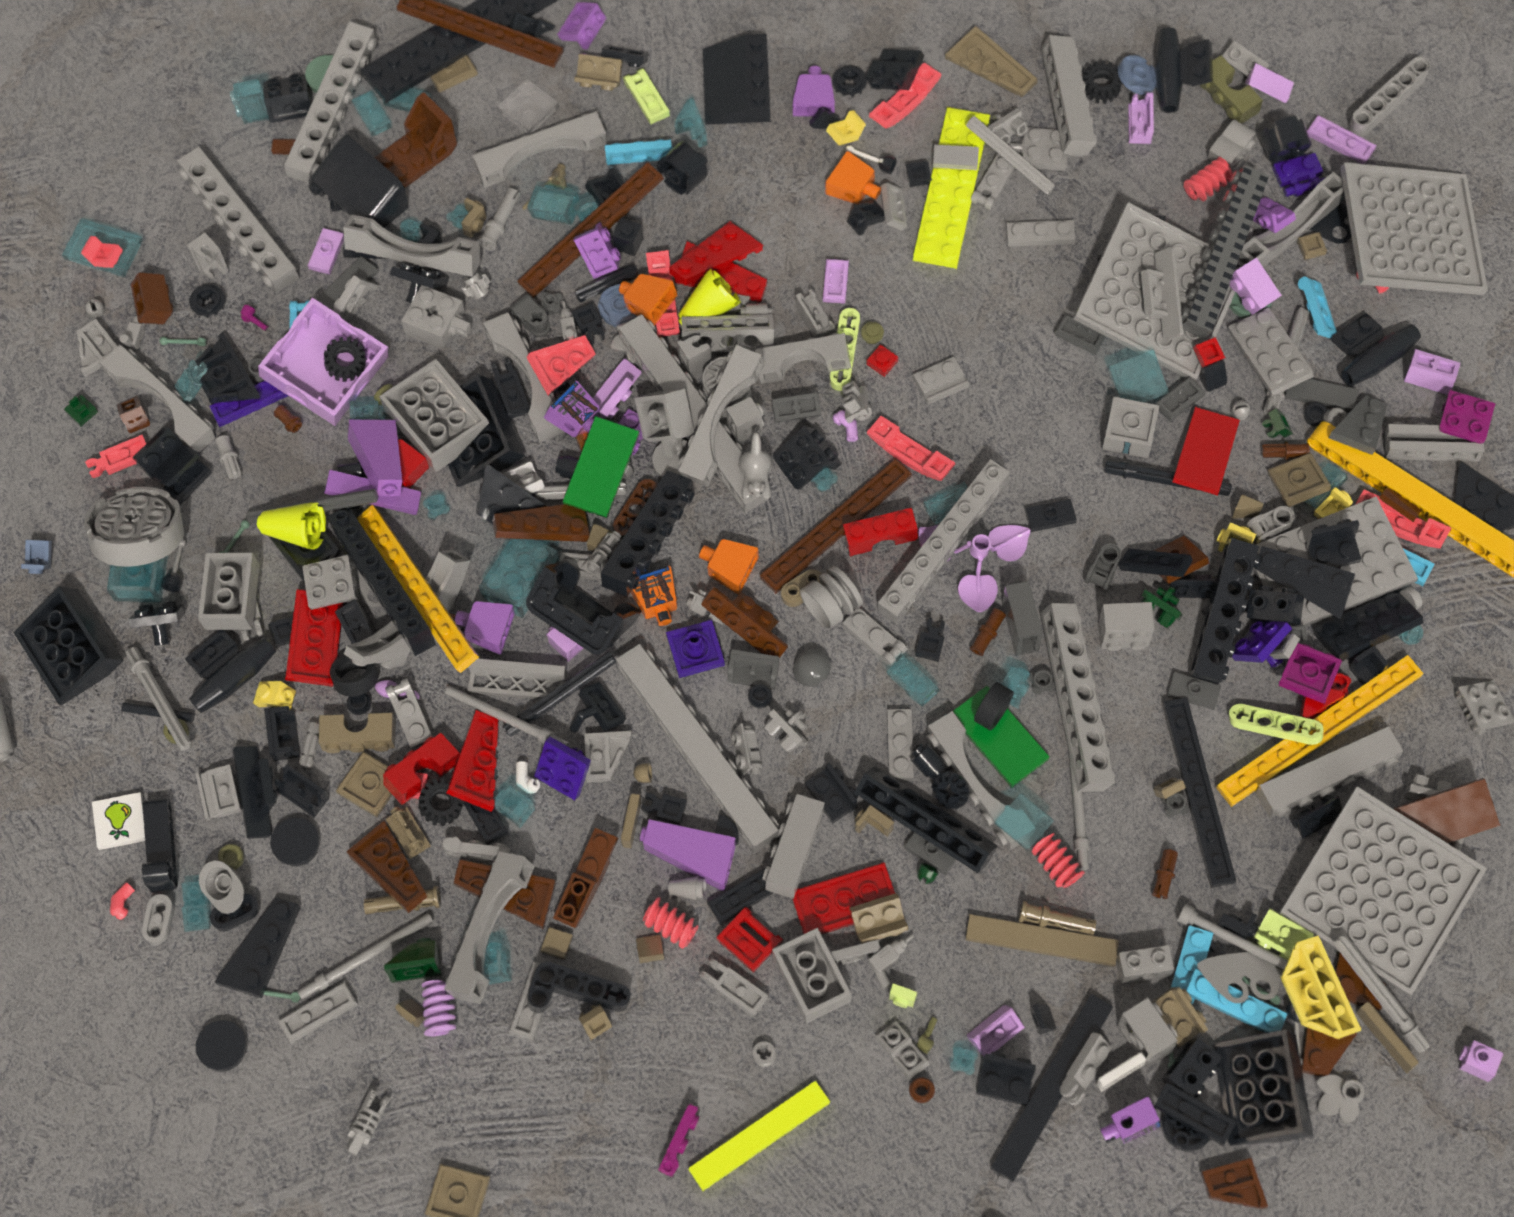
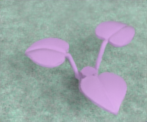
[918,525,1030,612]

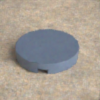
[1118,55,1156,95]
[598,284,637,327]

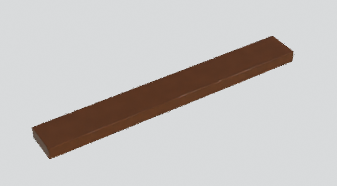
[397,0,563,68]
[517,162,664,298]
[760,458,912,594]

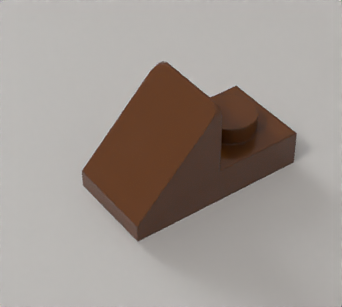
[117,396,150,433]

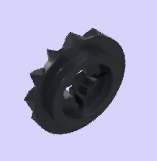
[832,66,867,97]
[189,284,226,318]
[931,771,969,810]

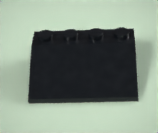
[702,34,771,125]
[448,374,525,487]
[13,586,124,705]
[1213,1029,1313,1146]

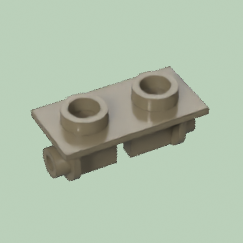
[386,807,431,859]

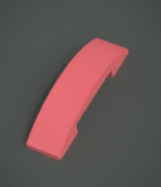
[869,62,941,128]
[646,250,680,337]
[867,416,955,481]
[1355,490,1451,548]

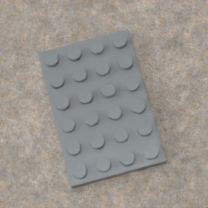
[1253,497,1418,626]

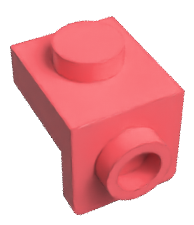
[81,236,123,268]

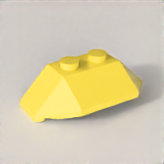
[1280,936,1361,1039]

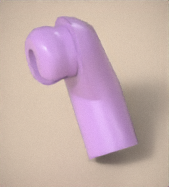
[833,410,858,442]

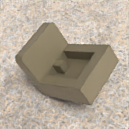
[461,198,487,238]
[854,805,894,837]

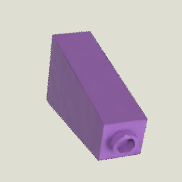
[348,420,402,496]
[640,819,736,891]

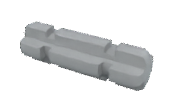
[299,722,319,769]

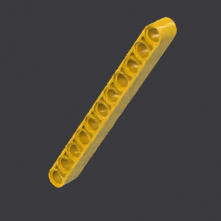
[1307,421,1514,578]

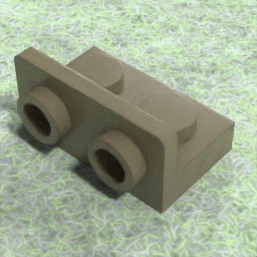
[574,53,623,90]
[849,893,909,944]
[1151,987,1208,1047]

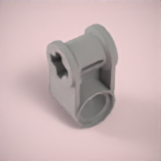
[1246,506,1294,544]

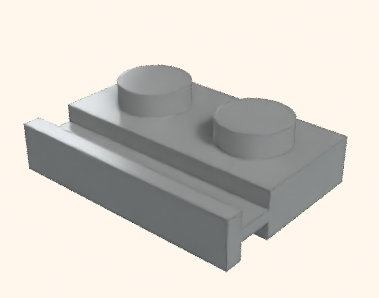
[913,357,969,405]
[195,764,242,821]

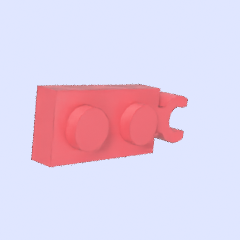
[85,435,147,478]

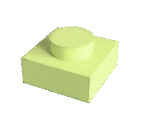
[889,984,917,1008]

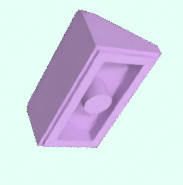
[1245,63,1294,103]
[967,1005,1025,1057]

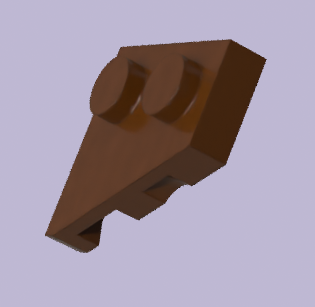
[1201,1158,1268,1209]

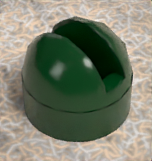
[917,863,939,884]

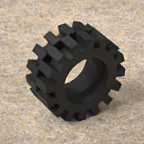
[1083,61,1122,104]
[324,337,366,382]
[418,778,464,826]

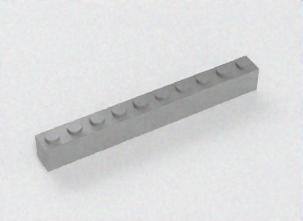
[619,314,769,514]
[616,644,780,854]

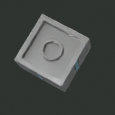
[1102,397,1159,459]

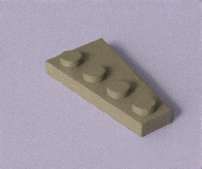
[945,26,1038,97]

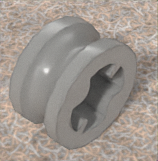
[753,1041,776,1067]

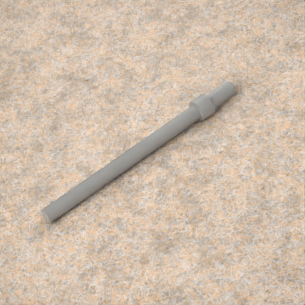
[445,686,569,747]
[1069,753,1090,870]
[297,913,433,1000]

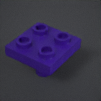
[666,620,725,678]
[1232,621,1292,668]
[534,737,591,801]

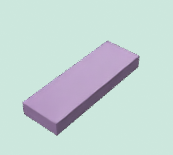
[1307,115,1377,164]

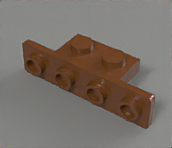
[701,587,788,659]

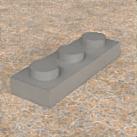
[1006,220,1075,247]
[887,709,914,781]

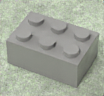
[198,553,260,630]
[772,928,852,1024]

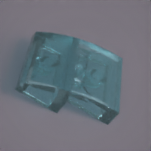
[1109,349,1169,403]

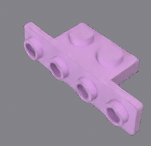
[579,359,641,439]

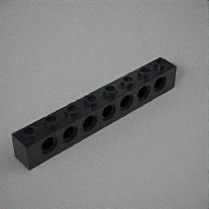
[327,507,436,656]

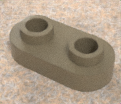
[781,569,822,607]

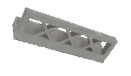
[468,659,567,702]

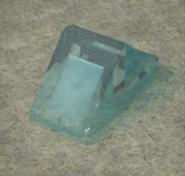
[674,98,707,147]

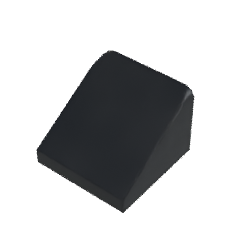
[1200,360,1227,392]
[1031,1004,1056,1035]

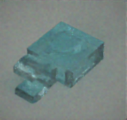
[175,360,208,402]

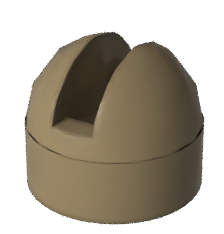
[633,763,652,783]

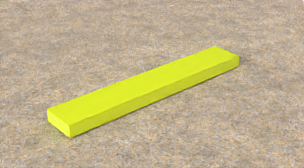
[688,1081,830,1191]

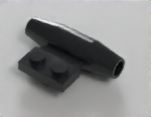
[1155,27,1213,113]
[1331,313,1421,386]
[185,630,276,713]

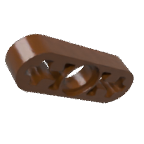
[613,479,657,540]

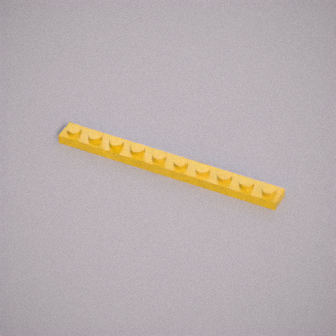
[356,505,479,673]
[1216,655,1423,807]

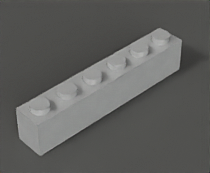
[1042,35,1097,156]
[1256,726,1403,818]

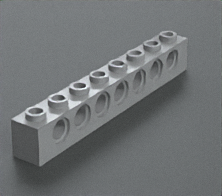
[284,21,377,183]
[177,147,299,293]
[878,459,1010,625]
[1040,603,1115,792]

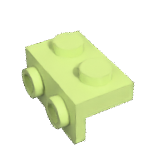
[1254,908,1314,960]

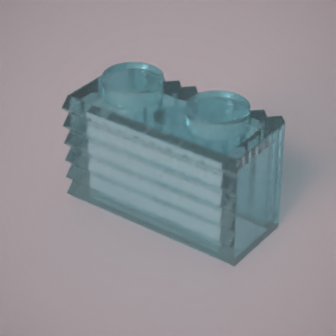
[230,78,269,124]
[527,185,581,225]

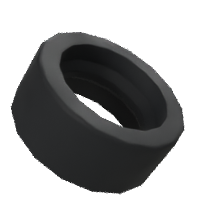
[330,655,378,697]
[974,682,1014,730]

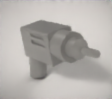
[559,301,577,342]
[119,316,146,351]
[868,934,914,991]

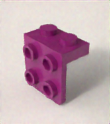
[1439,390,1496,444]

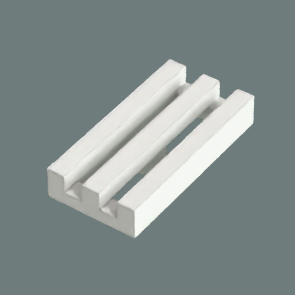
[1096,1052,1146,1092]

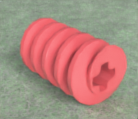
[1184,157,1233,202]
[1032,833,1085,888]
[643,897,699,949]

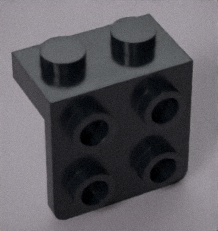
[773,426,842,490]

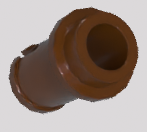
[273,405,302,433]

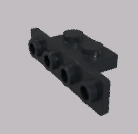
[233,746,277,839]

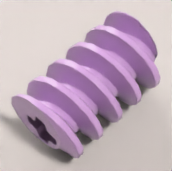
[422,980,456,1037]

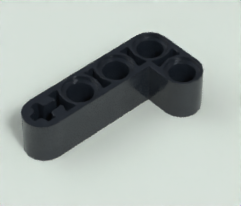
[142,797,178,893]
[527,962,631,1013]

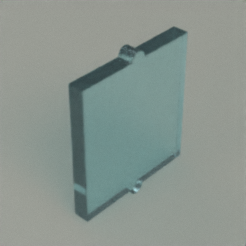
[994,793,1054,851]

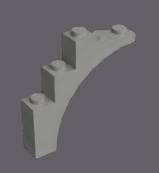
[344,550,471,669]

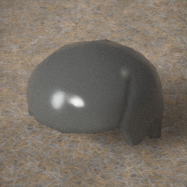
[793,648,831,687]

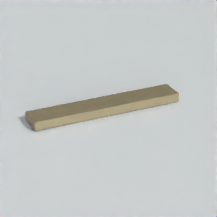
[966,914,1119,967]

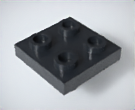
[390,263,449,303]
[128,601,185,646]

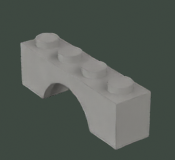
[755,333,851,384]

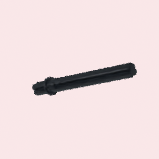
[1104,460,1232,496]
[503,652,616,737]

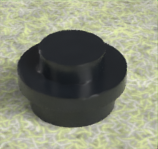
[748,685,772,708]
[347,693,371,715]

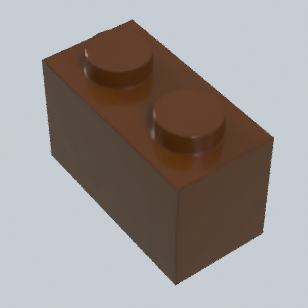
[131,272,173,325]

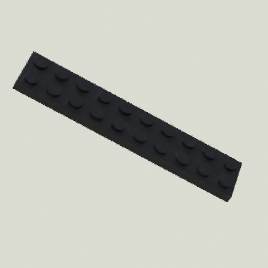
[360,0,558,103]

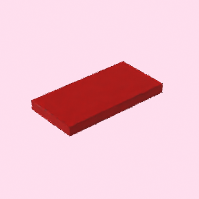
[1173,407,1240,496]
[285,589,343,687]
[792,863,895,935]

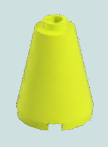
[678,269,741,325]
[257,502,326,550]

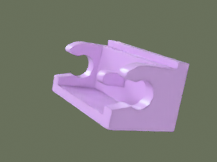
[1128,93,1154,144]
[1404,349,1460,395]

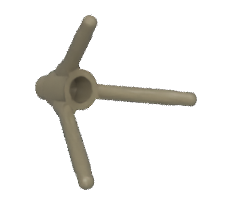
[522,164,575,214]

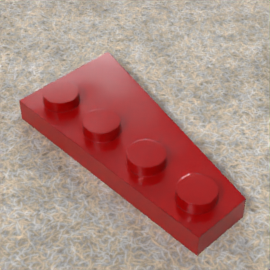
[669,221,763,285]
[674,241,767,303]
[446,710,498,812]

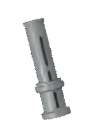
[477,188,520,251]

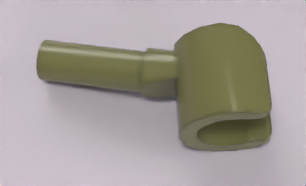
[917,1017,937,1054]

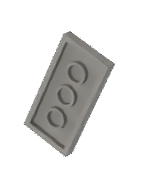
[1228,307,1313,396]

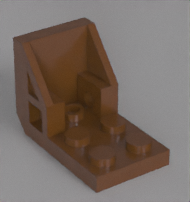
[374,92,457,189]

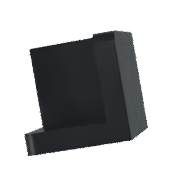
[1349,646,1389,685]

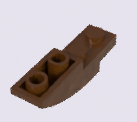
[553,828,619,928]

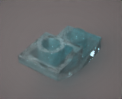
[886,656,939,707]
[182,881,210,932]

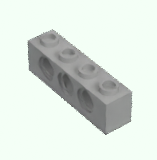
[682,314,774,352]

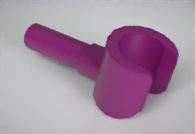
[241,305,268,331]

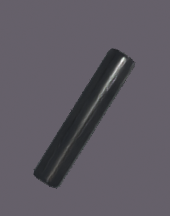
[575,264,638,302]

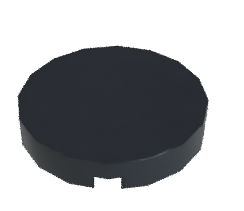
[270,818,321,867]
[196,1020,247,1072]

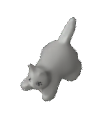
[738,432,773,500]

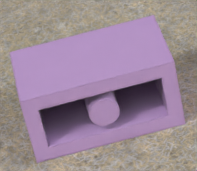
[1230,258,1282,315]

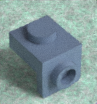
[21,540,52,574]

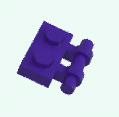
[1272,153,1326,197]

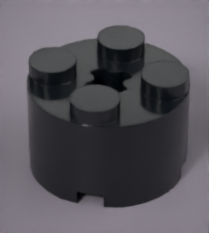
[1260,116,1312,165]
[657,141,708,195]

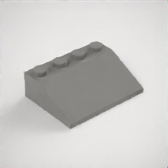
[379,359,489,473]

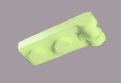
[623,68,670,125]

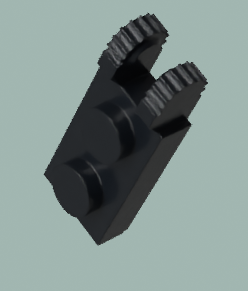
[491,358,530,419]

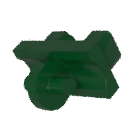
[1141,586,1183,629]

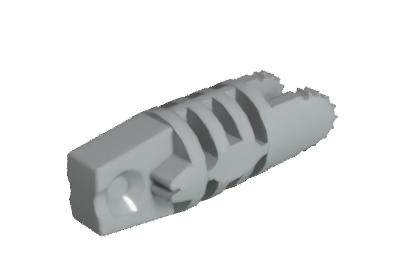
[346,1088,391,1155]

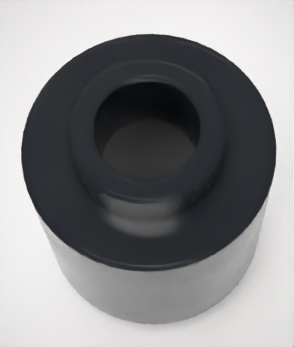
[555,454,579,479]
[910,743,946,780]

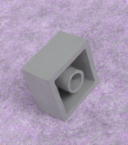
[1098,602,1154,651]
[1117,998,1178,1069]

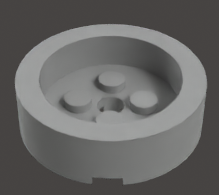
[84,487,185,567]

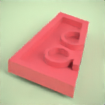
[526,335,596,395]

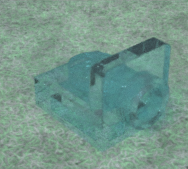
[572,194,598,222]

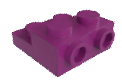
[1278,643,1342,704]

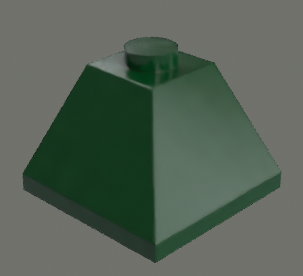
[384,938,442,983]

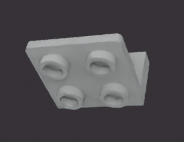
[303,555,362,610]

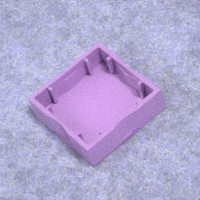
[258,298,388,426]

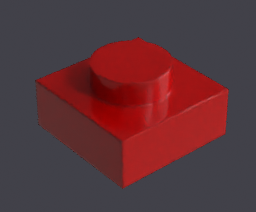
[1193,337,1225,368]
[866,345,899,377]

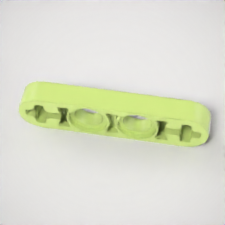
[830,308,860,391]
[1229,704,1324,745]

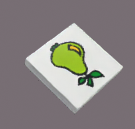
[92,792,145,850]

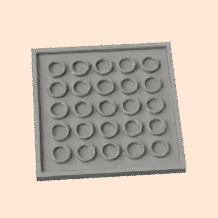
[1340,162,1488,295]
[1073,202,1245,381]
[1279,787,1487,996]

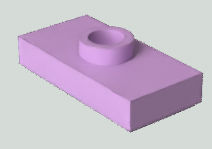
[308,228,344,275]
[823,259,849,304]

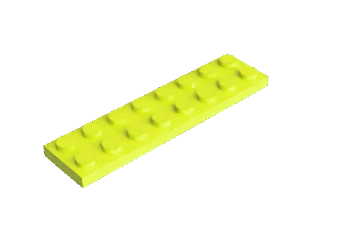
[913,107,990,269]

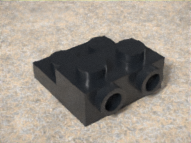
[865,49,924,91]

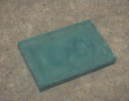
[62,219,143,277]

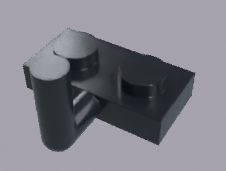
[570,682,626,733]

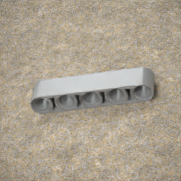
[1349,57,1431,137]

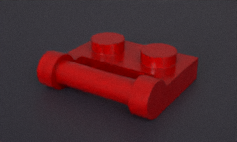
[716,907,784,973]

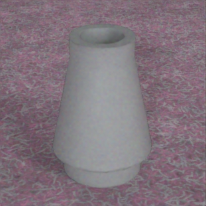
[669,876,707,901]

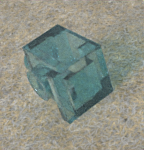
[350,400,385,420]
[1002,666,1030,709]
[495,785,535,828]
[484,943,512,985]

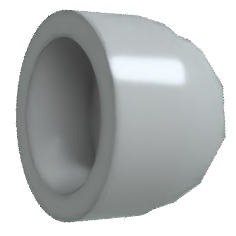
[85,298,105,319]
[1231,400,1250,421]

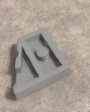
[332,275,379,321]
[77,319,118,378]
[584,731,632,783]

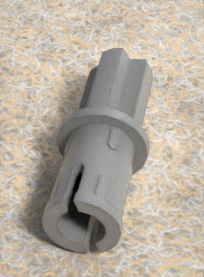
[215,435,241,480]

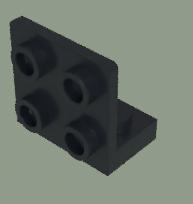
[263,74,311,123]
[132,426,201,487]
[1306,519,1361,568]
[976,1052,1036,1106]

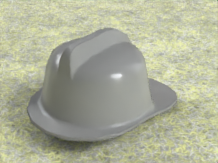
[199,860,244,914]

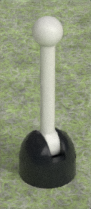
[845,145,897,174]

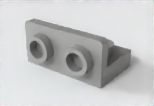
[501,460,545,494]

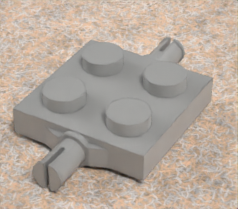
[1008,127,1082,171]

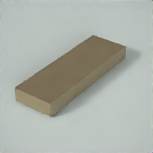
[1356,1002,1419,1074]

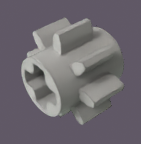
[461,271,490,299]

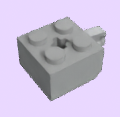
[401,285,471,348]
[634,388,695,457]

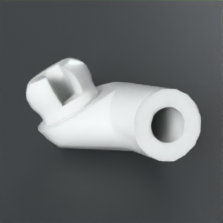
[516,761,540,794]

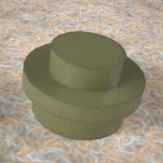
[861,322,884,344]

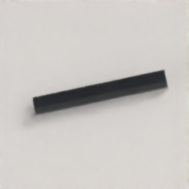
[122,702,195,722]

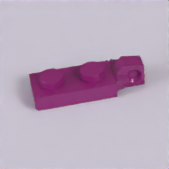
[658,1104,700,1177]

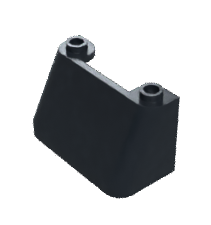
[308,135,409,228]
[526,559,642,654]

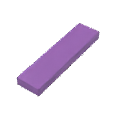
[324,470,421,515]

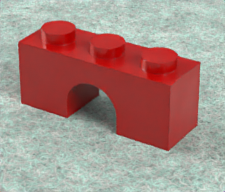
[843,508,918,556]
[383,733,459,805]

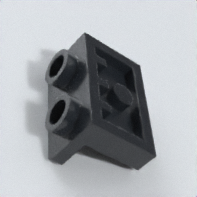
[805,763,858,824]

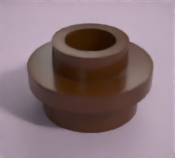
[909,1077,935,1103]

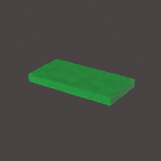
[563,416,640,518]
[953,686,1050,788]

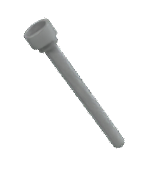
[1177,904,1288,969]

